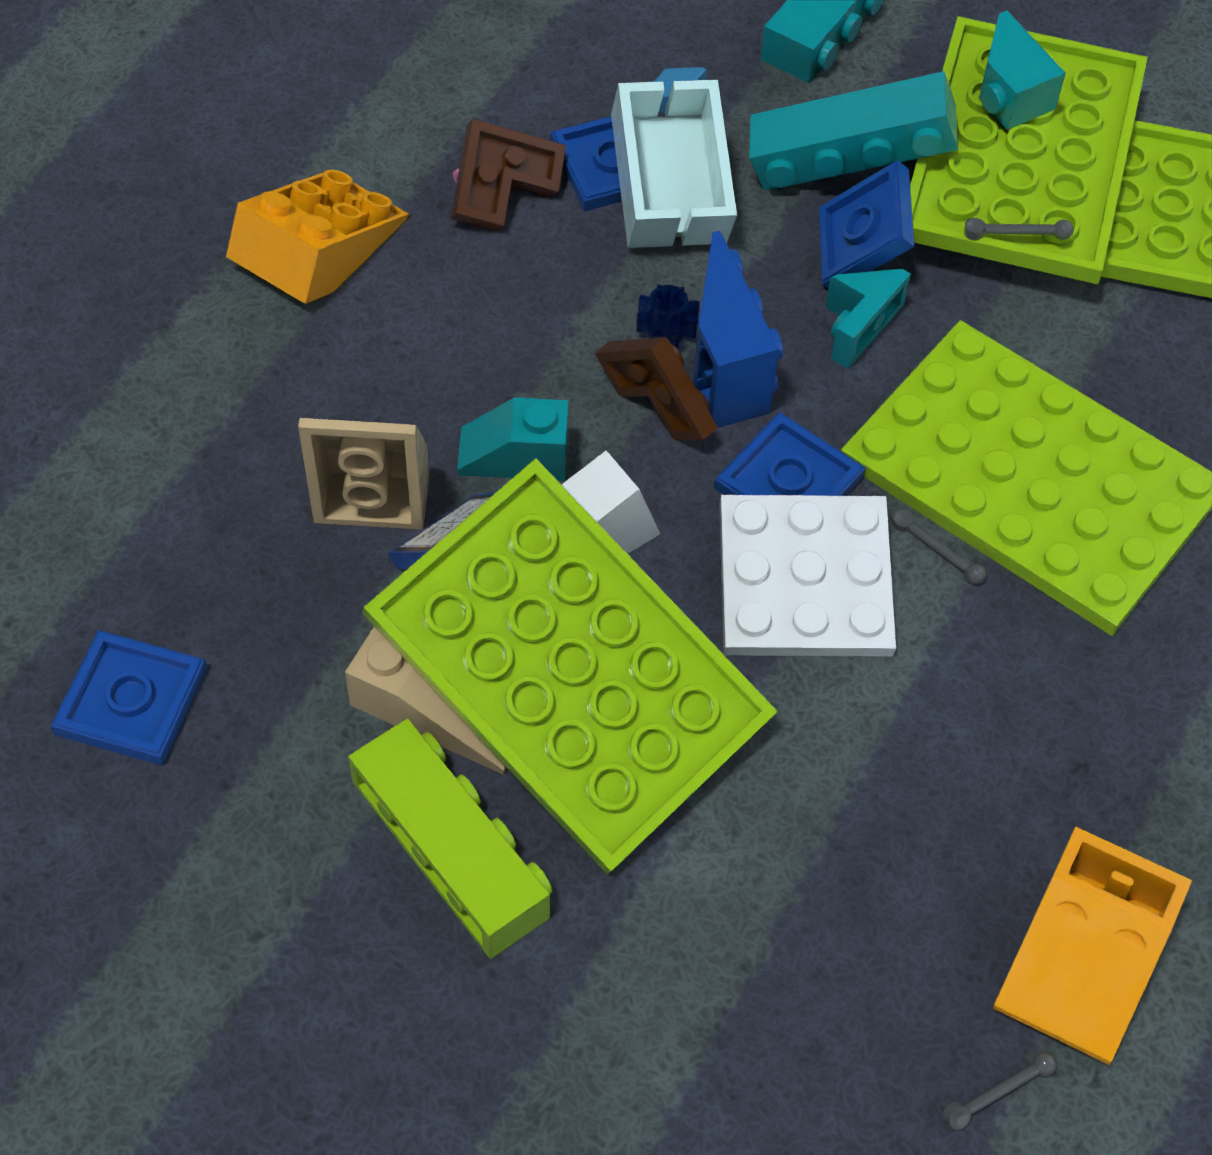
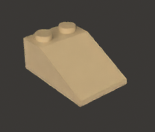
[298,418,430,529]
[345,627,507,775]

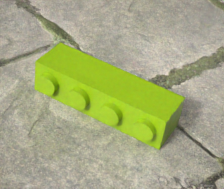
[348,718,552,959]

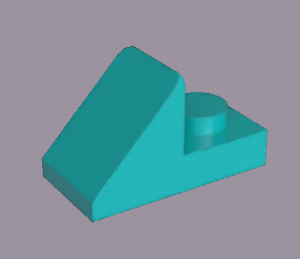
[825,269,911,369]

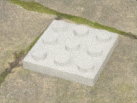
[719,495,896,656]

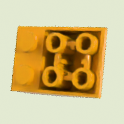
[226,170,409,304]
[993,826,1192,1065]

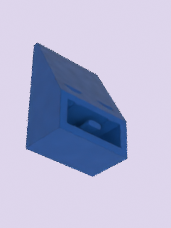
[693,230,783,428]

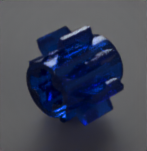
[636,284,700,349]

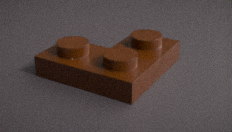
[451,119,566,231]
[594,337,718,440]

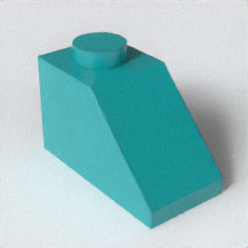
[979,11,1066,130]
[457,397,569,481]

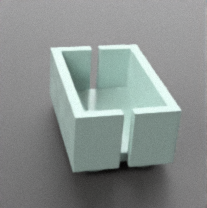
[611,80,737,248]

